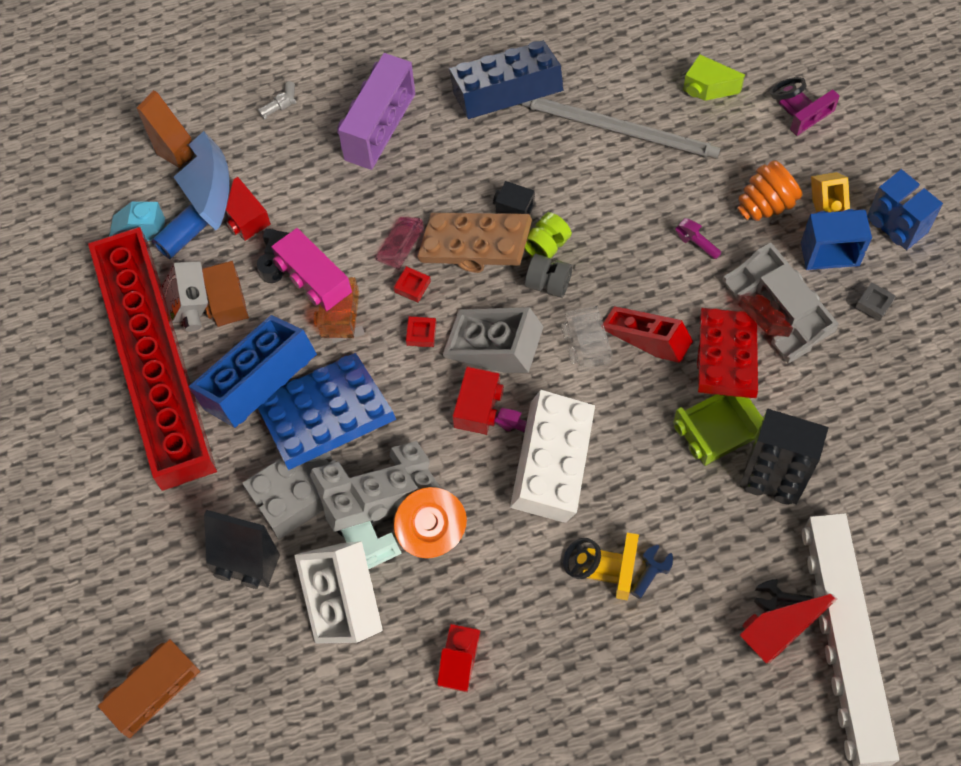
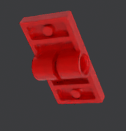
[697,308,758,399]

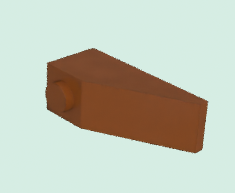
[136,90,194,168]

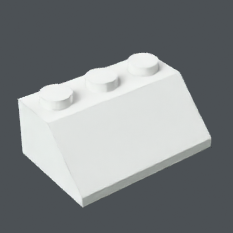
[294,541,383,644]

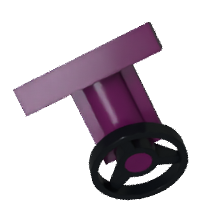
[770,77,840,136]

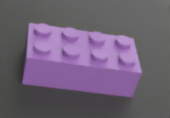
[337,53,415,170]

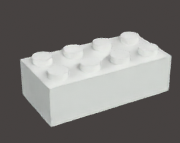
[510,390,595,523]

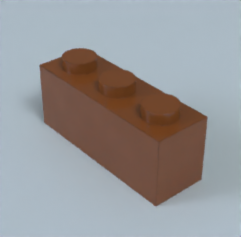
[98,639,201,739]

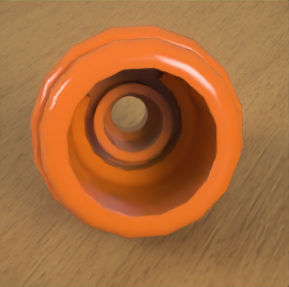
[737,160,802,221]

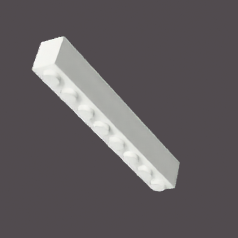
[802,514,899,766]

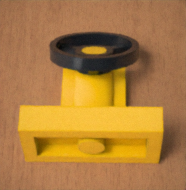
[563,532,639,601]

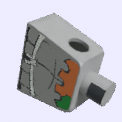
[161,261,208,332]

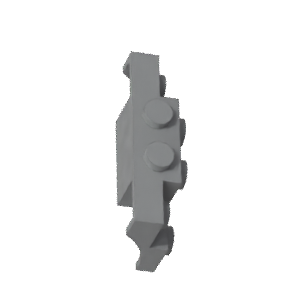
[723,243,839,364]
[310,441,441,532]

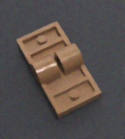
[418,213,532,273]

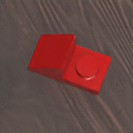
[437,624,481,693]

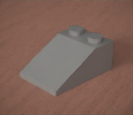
[443,307,544,373]

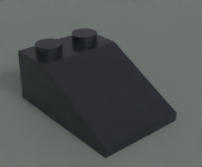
[204,510,280,589]

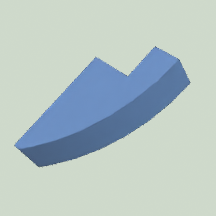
[174,131,230,230]

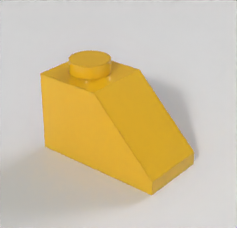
[811,172,850,212]

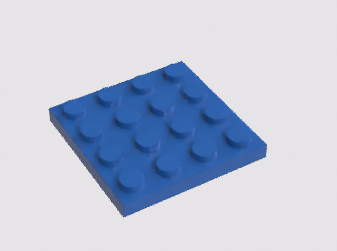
[258,353,396,470]

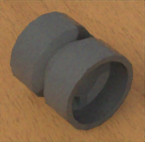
[525,254,573,298]

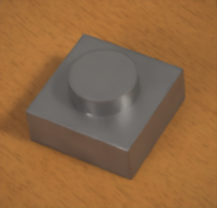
[856,282,896,321]

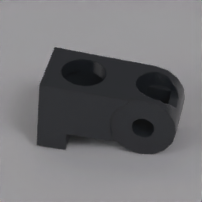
[257,228,289,283]

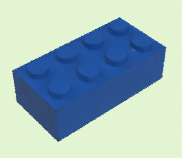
[188,315,317,428]

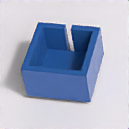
[867,169,943,251]
[800,209,872,270]

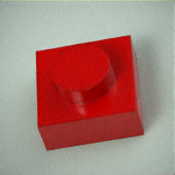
[394,266,431,303]
[406,316,437,347]

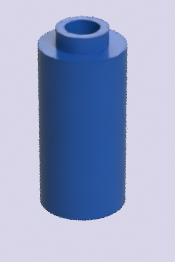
[152,204,208,259]

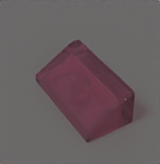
[376,217,424,270]

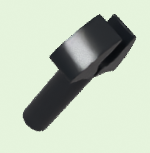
[754,579,814,612]

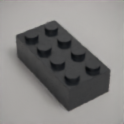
[740,408,829,505]

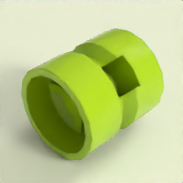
[524,212,572,258]

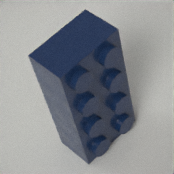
[449,40,564,119]

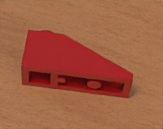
[601,306,693,363]
[740,594,837,664]

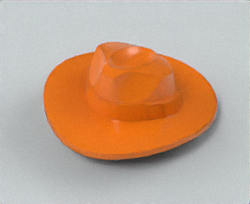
[394,487,467,558]

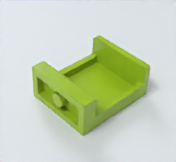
[673,394,763,466]

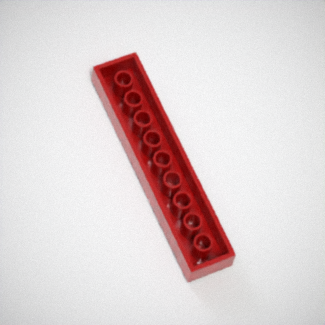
[88,227,217,491]

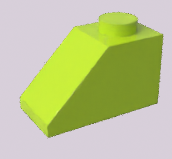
[683,55,745,101]

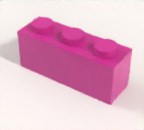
[271,228,352,312]

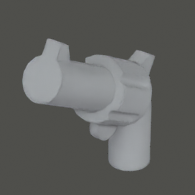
[258,81,297,119]

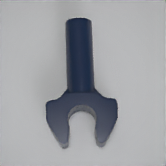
[631,545,673,599]

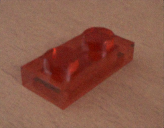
[738,295,794,337]

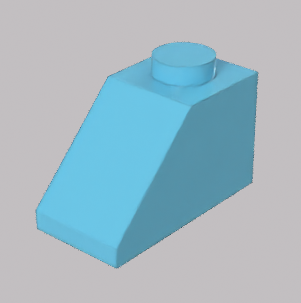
[109,201,165,241]

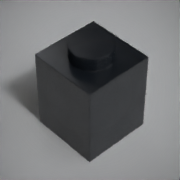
[493,181,535,215]

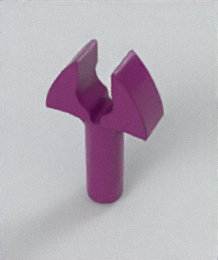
[675,218,721,259]
[495,408,527,433]

